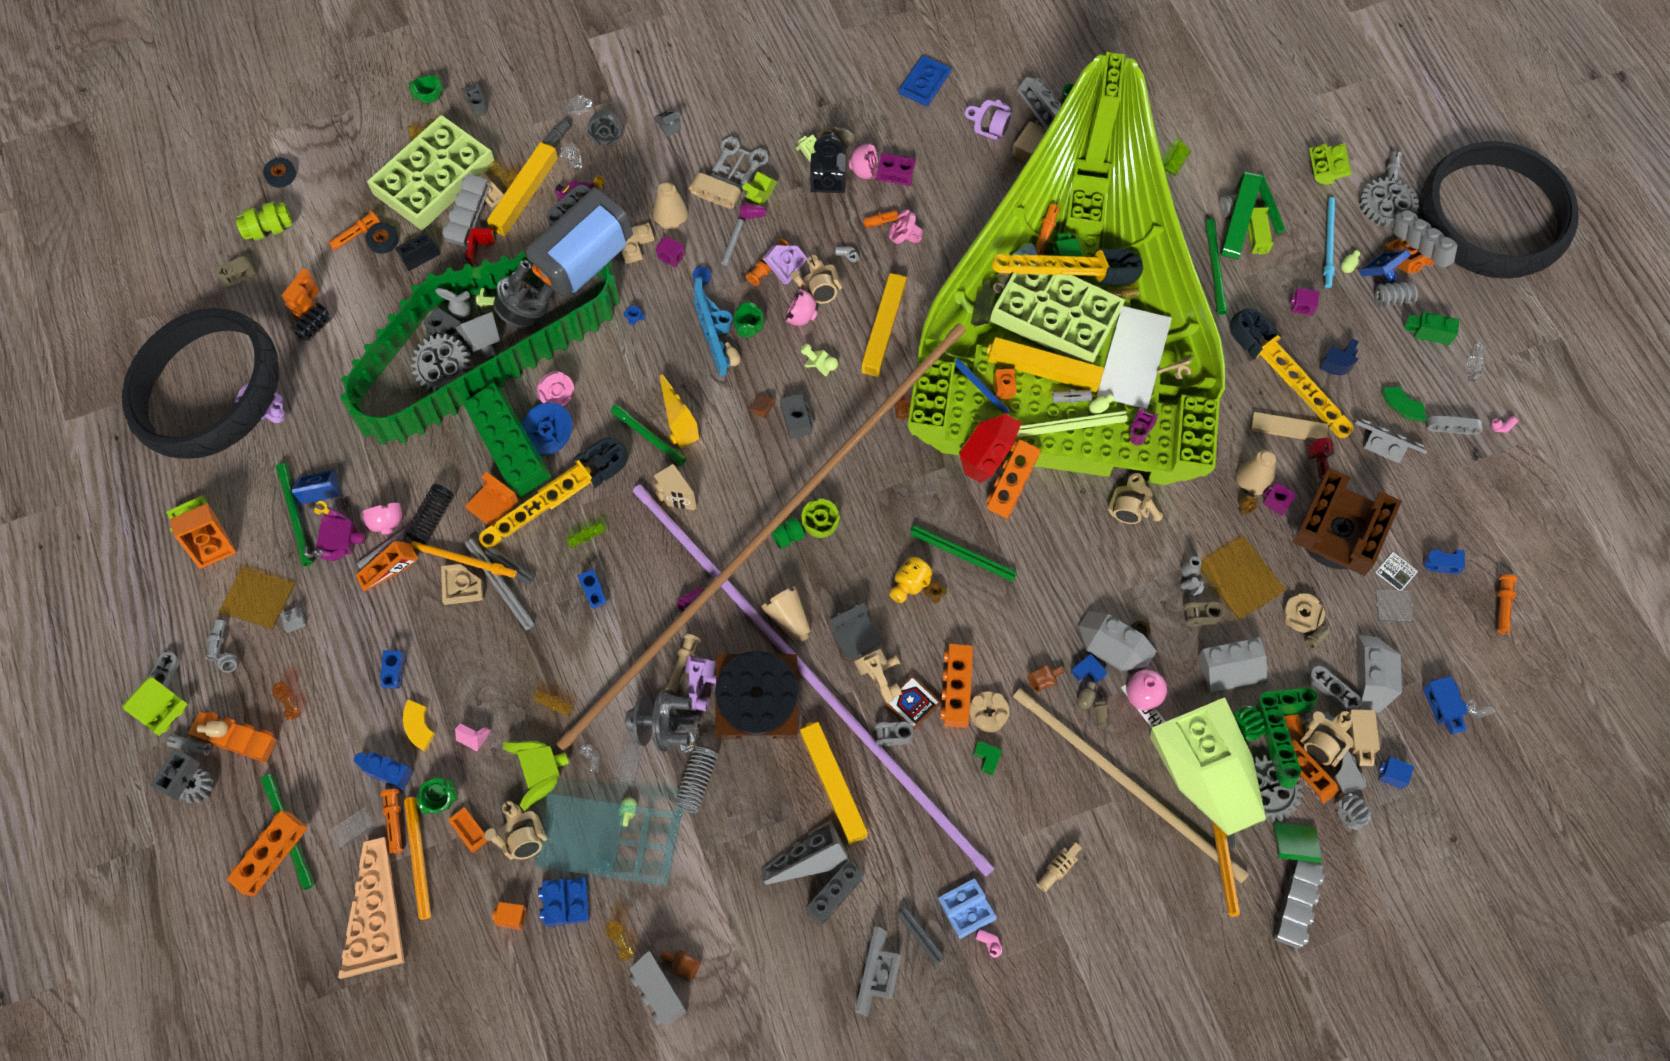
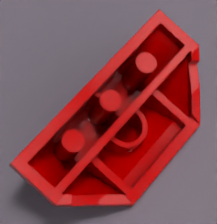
[959,413,1022,483]

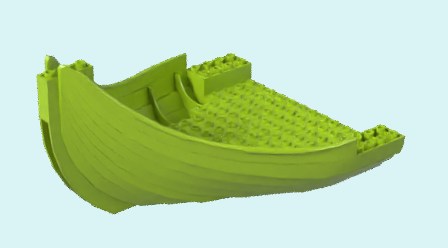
[908,52,1225,485]

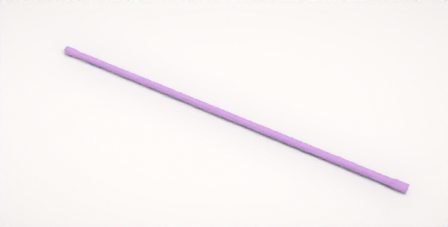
[633,484,995,877]

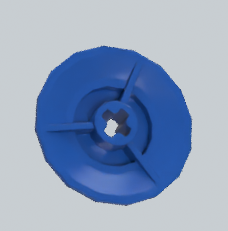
[522,402,572,456]

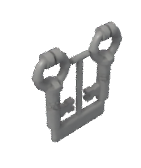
[711,136,769,191]

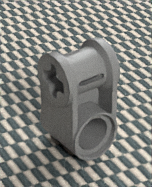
[874,722,913,747]

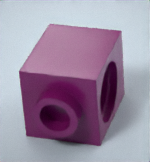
[656,236,685,267]
[1289,288,1319,316]
[1263,482,1297,516]

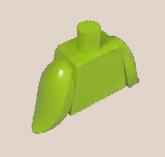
[502,741,569,811]

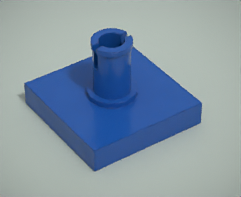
[1359,249,1411,284]

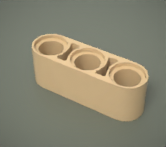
[689,173,741,209]

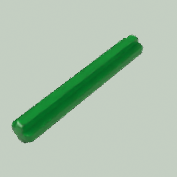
[1259,174,1286,234]

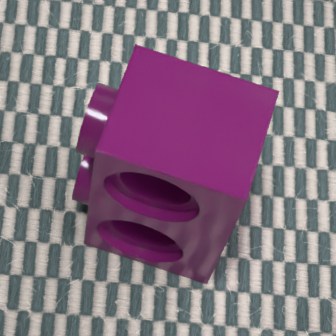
[877,153,915,186]

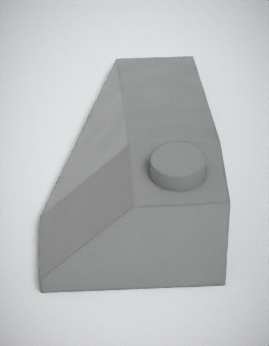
[762,819,849,885]

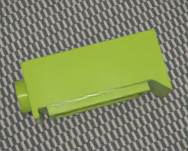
[1248,207,1274,254]

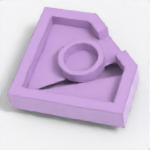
[762,245,808,284]

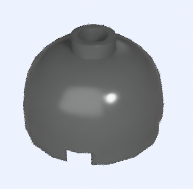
[587,110,622,146]

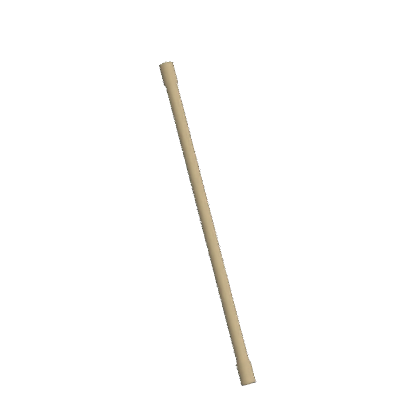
[1013,688,1249,884]

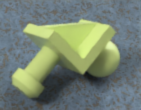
[801,344,838,376]

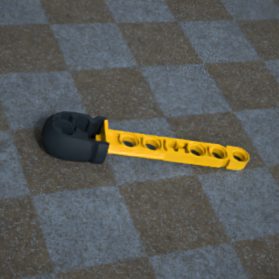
[991,248,1143,286]
[1230,308,1353,438]
[479,437,628,548]

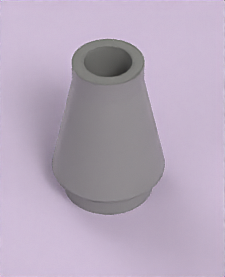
[1181,557,1202,579]

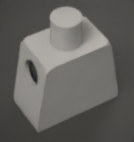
[456,312,500,359]

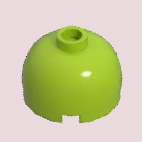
[801,499,840,538]

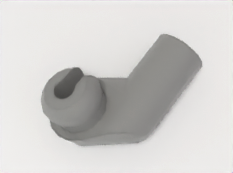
[836,247,859,262]

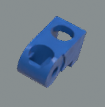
[1423,550,1465,574]
[577,569,607,609]
[381,650,406,689]

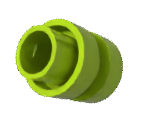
[235,201,293,241]

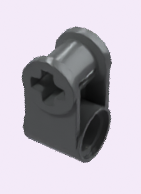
[461,83,487,116]

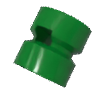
[771,516,805,550]

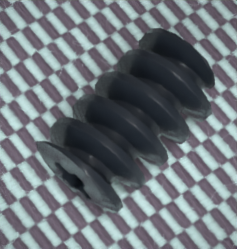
[289,302,331,341]

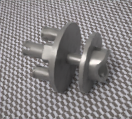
[493,260,554,328]
[625,690,701,752]

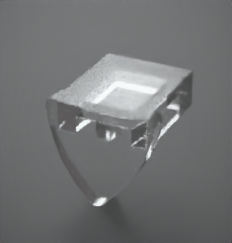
[560,142,582,171]

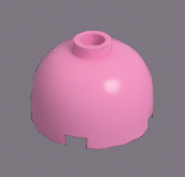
[849,143,878,179]
[785,289,818,326]
[362,503,402,535]
[1126,670,1167,711]

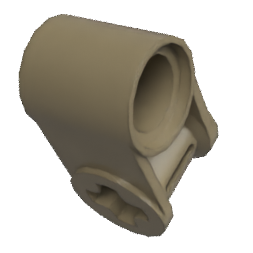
[216,257,255,288]
[1184,602,1224,626]

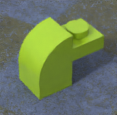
[742,171,778,205]

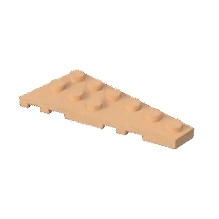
[338,837,405,979]

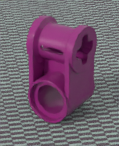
[1129,407,1159,445]

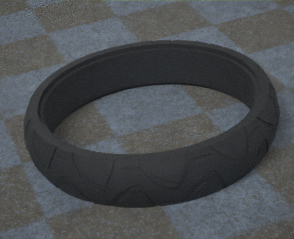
[1420,141,1579,278]
[122,308,279,459]

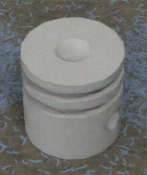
[1219,193,1238,218]

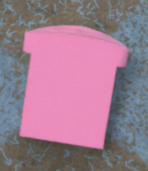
[455,723,490,751]

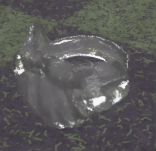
[565,94,592,115]

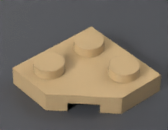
[441,564,483,605]

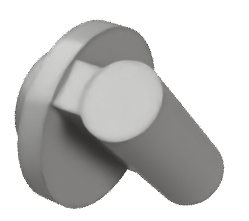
[1181,577,1204,597]

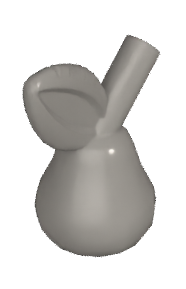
[435,288,472,320]

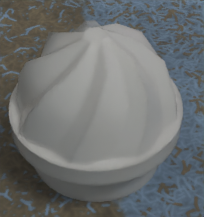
[217,652,238,673]

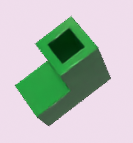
[973,741,1002,776]

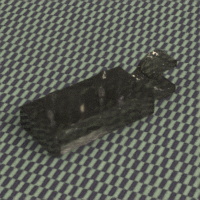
[971,278,996,327]

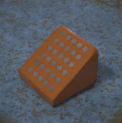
[749,395,774,418]

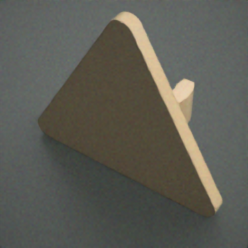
[1157,354,1194,379]

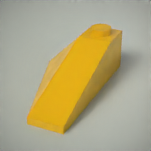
[660,374,699,449]

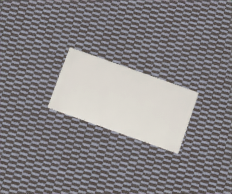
[1097,306,1172,409]

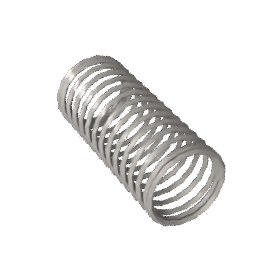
[674,746,718,813]

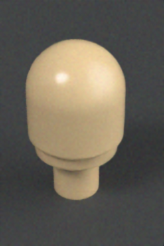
[723,342,741,367]
[197,721,228,737]

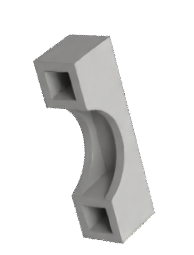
[1302,712,1367,799]

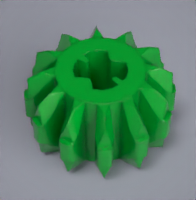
[1234,705,1266,741]

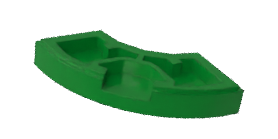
[1381,387,1427,422]

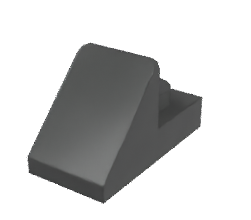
[654,110,681,136]

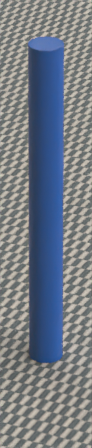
[954,359,1010,414]

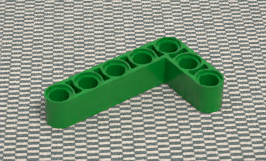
[1221,171,1262,260]
[1256,688,1318,789]

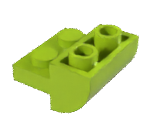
[1309,143,1351,184]

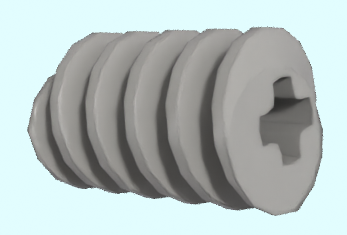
[1375,280,1418,307]

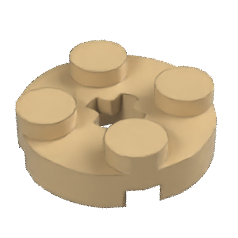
[1284,593,1325,633]
[969,692,1009,733]

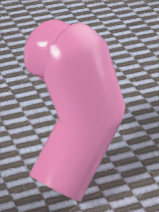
[1490,416,1518,433]
[976,929,1002,958]

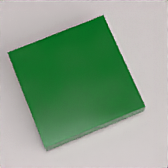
[1273,822,1322,863]

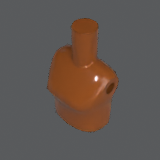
[1027,664,1064,692]
[660,950,701,982]

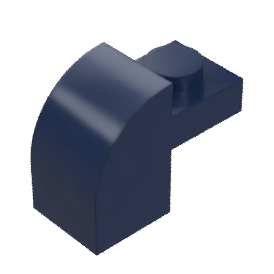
[1319,338,1359,375]

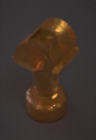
[894,400,911,420]
[272,682,302,720]

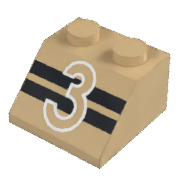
[653,464,697,510]

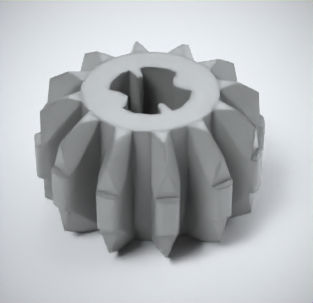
[179,768,214,804]
[1335,793,1372,830]

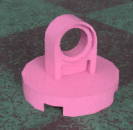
[889,209,923,244]
[537,371,574,407]

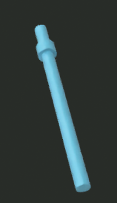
[1323,197,1335,288]

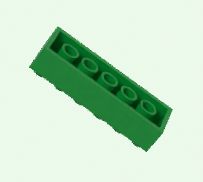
[463,383,552,497]

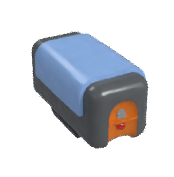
[526,185,633,296]

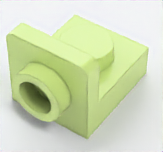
[795,135,816,162]
[476,288,496,313]

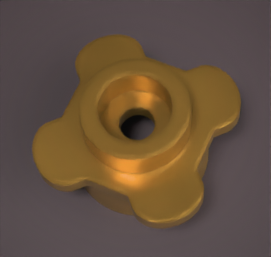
[1239,496,1258,515]
[924,581,947,603]

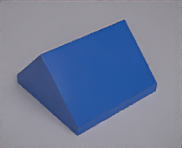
[292,469,339,504]

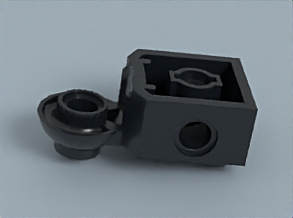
[810,131,846,193]

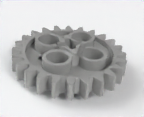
[1360,177,1419,229]
[411,334,471,392]
[1254,755,1303,823]

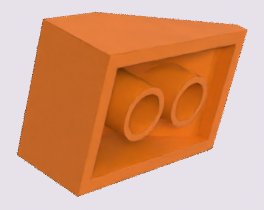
[169,503,237,569]

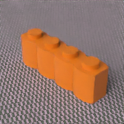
[188,711,277,763]

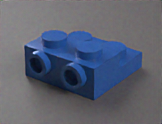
[538,878,589,927]

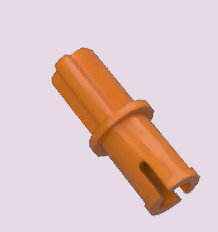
[863,210,898,229]

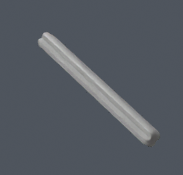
[465,538,534,630]

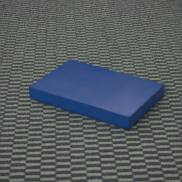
[898,55,952,107]

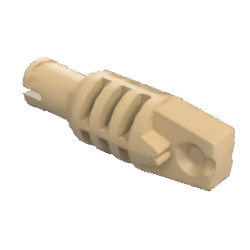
[1036,842,1082,893]

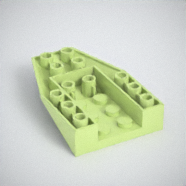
[1150,697,1266,836]

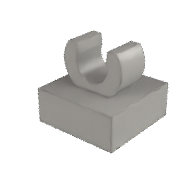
[280,606,306,633]

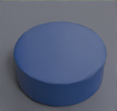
[693,267,711,285]

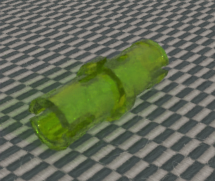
[566,521,606,549]

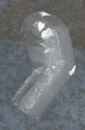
[1465,699,1495,718]
[579,744,600,773]

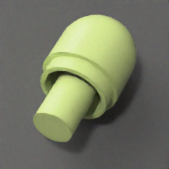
[1341,250,1360,273]
[1089,394,1114,415]
[619,797,637,827]

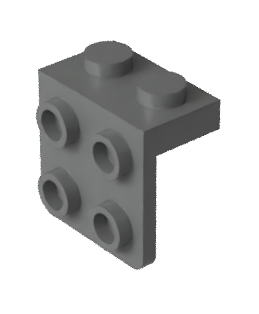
[829,603,881,660]

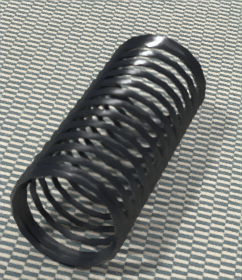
[405,484,454,544]

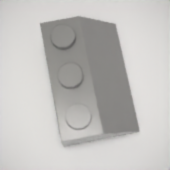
[1198,637,1267,693]
[629,951,687,1027]

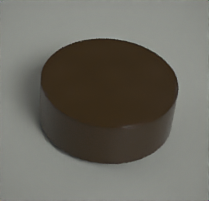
[1131,620,1151,639]

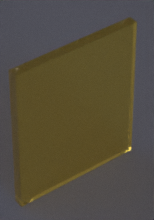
[219,567,295,630]

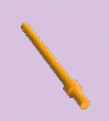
[411,541,517,578]

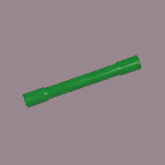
[610,404,687,466]

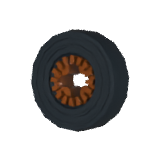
[263,158,296,188]
[365,223,398,254]

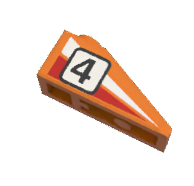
[355,541,418,591]
[1282,739,1339,804]

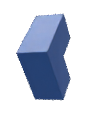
[1071,654,1108,684]

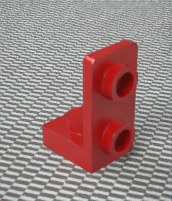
[465,228,495,267]

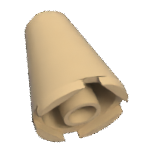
[653,182,688,229]
[1236,450,1276,495]
[761,586,811,643]

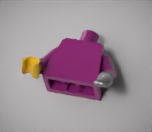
[303,501,366,561]

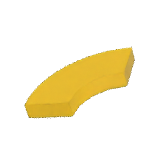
[403,700,435,752]

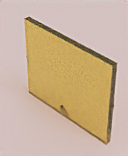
[1201,536,1286,620]

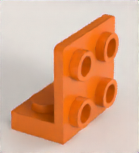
[465,471,519,527]

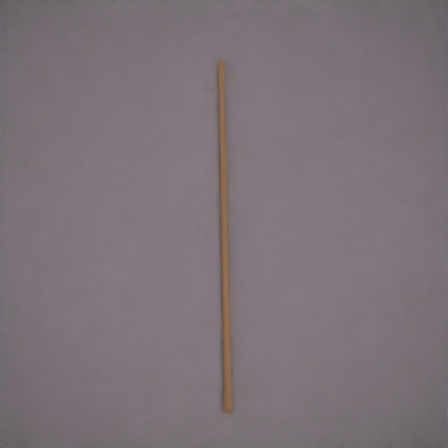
[556,323,966,752]

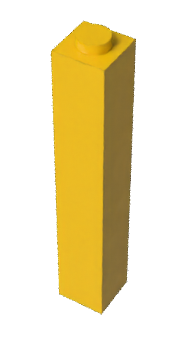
[487,142,558,236]
[862,273,907,377]
[986,337,1104,392]
[800,722,868,846]

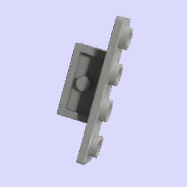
[1354,418,1427,464]
[855,926,901,1017]

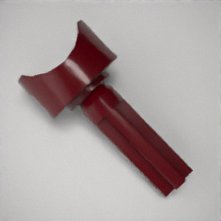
[1307,438,1334,481]

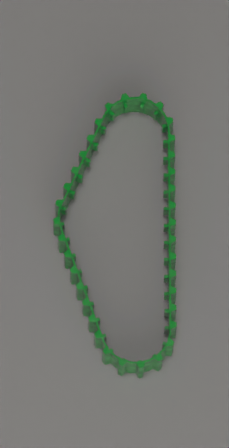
[340,252,620,445]

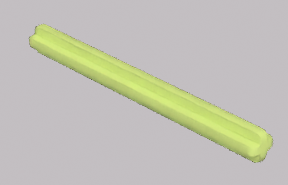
[1017,411,1127,437]

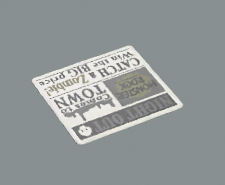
[1376,552,1418,592]

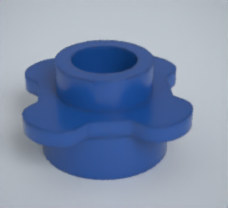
[623,306,645,325]

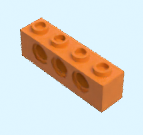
[986,439,1042,519]
[940,644,973,728]
[226,810,308,897]

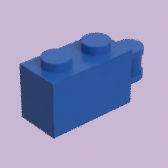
[1422,676,1468,735]
[354,751,413,791]

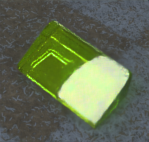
[1162,140,1191,176]

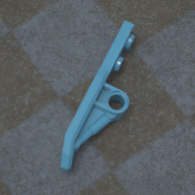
[694,276,732,377]

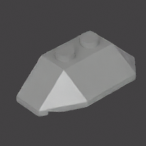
[1078,611,1157,671]
[1357,635,1402,713]

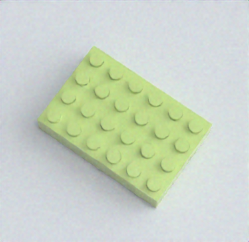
[367,115,495,230]
[990,253,1125,364]

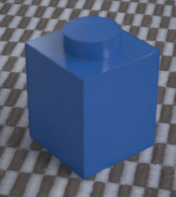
[1378,756,1414,789]

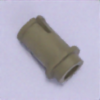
[1306,625,1330,650]
[1093,702,1110,728]

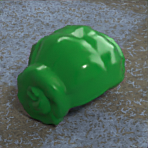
[408,74,443,104]
[733,302,765,338]
[416,777,458,815]

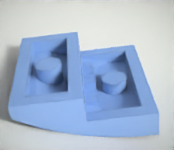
[938,878,996,939]

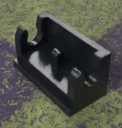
[395,231,440,271]

